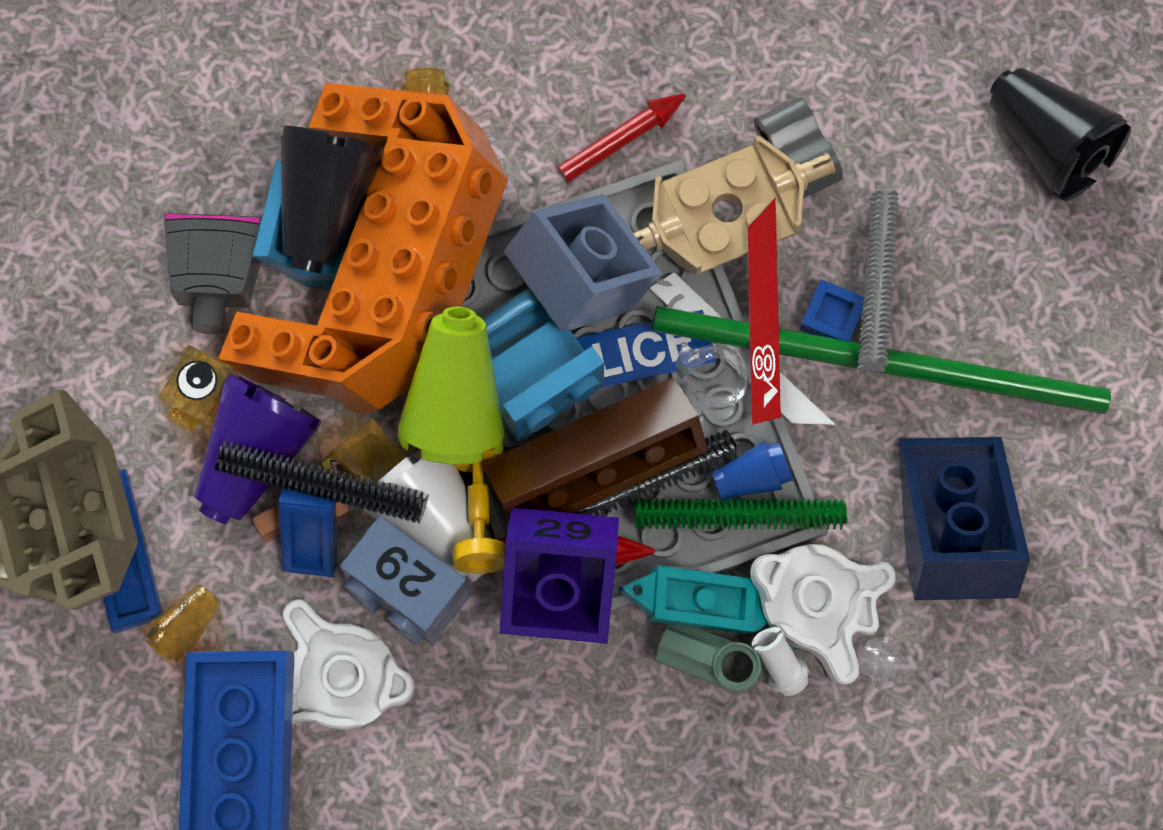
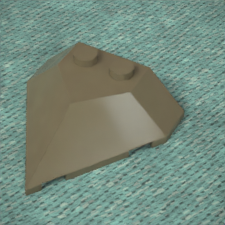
[0,389,138,610]

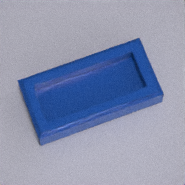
[279,488,337,577]

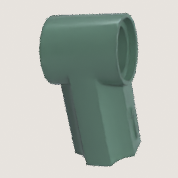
[655,624,762,695]

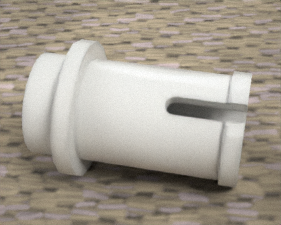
[752,627,809,696]

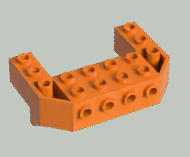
[218,83,508,415]

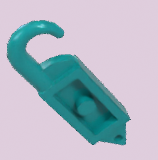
[618,565,798,649]

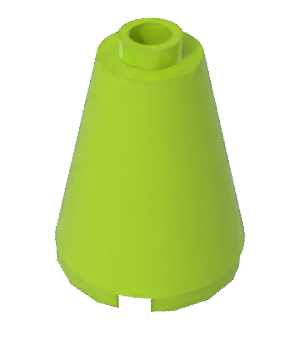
[397,306,505,465]

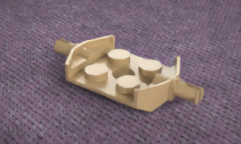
[633,135,835,275]

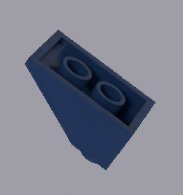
[899,437,1030,600]

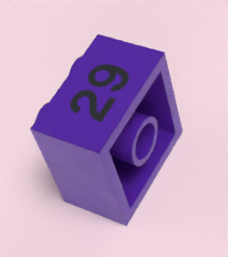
[499,507,619,644]

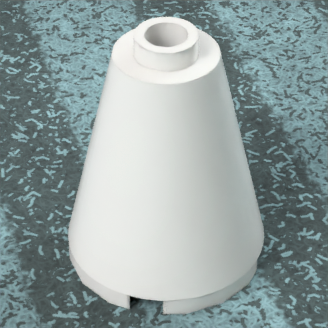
[362,449,493,583]

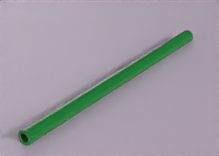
[652,306,1111,414]

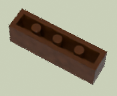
[482,377,708,524]

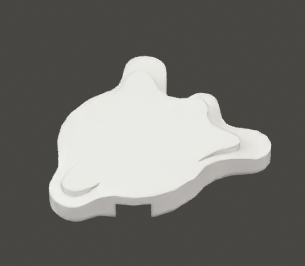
[750,544,896,685]
[283,599,415,730]

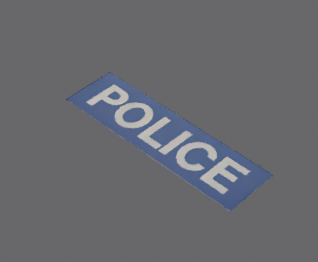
[576,309,716,389]

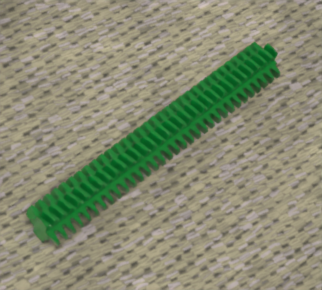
[635,498,848,530]

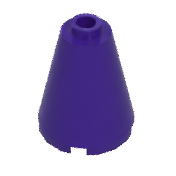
[194,373,322,525]

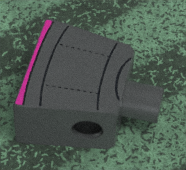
[164,213,262,334]

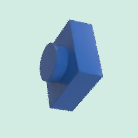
[799,279,864,341]

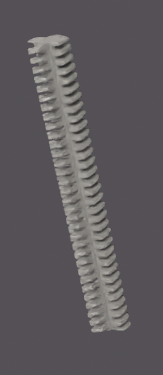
[857,189,899,373]

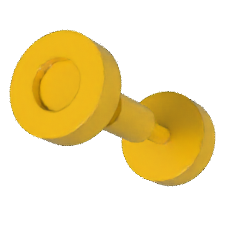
[453,445,506,574]

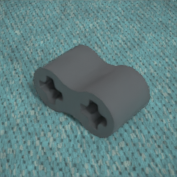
[754,98,843,199]

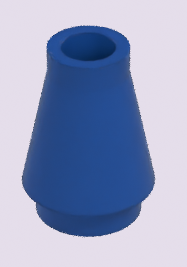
[711,440,793,500]

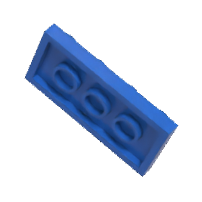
[179,650,294,830]

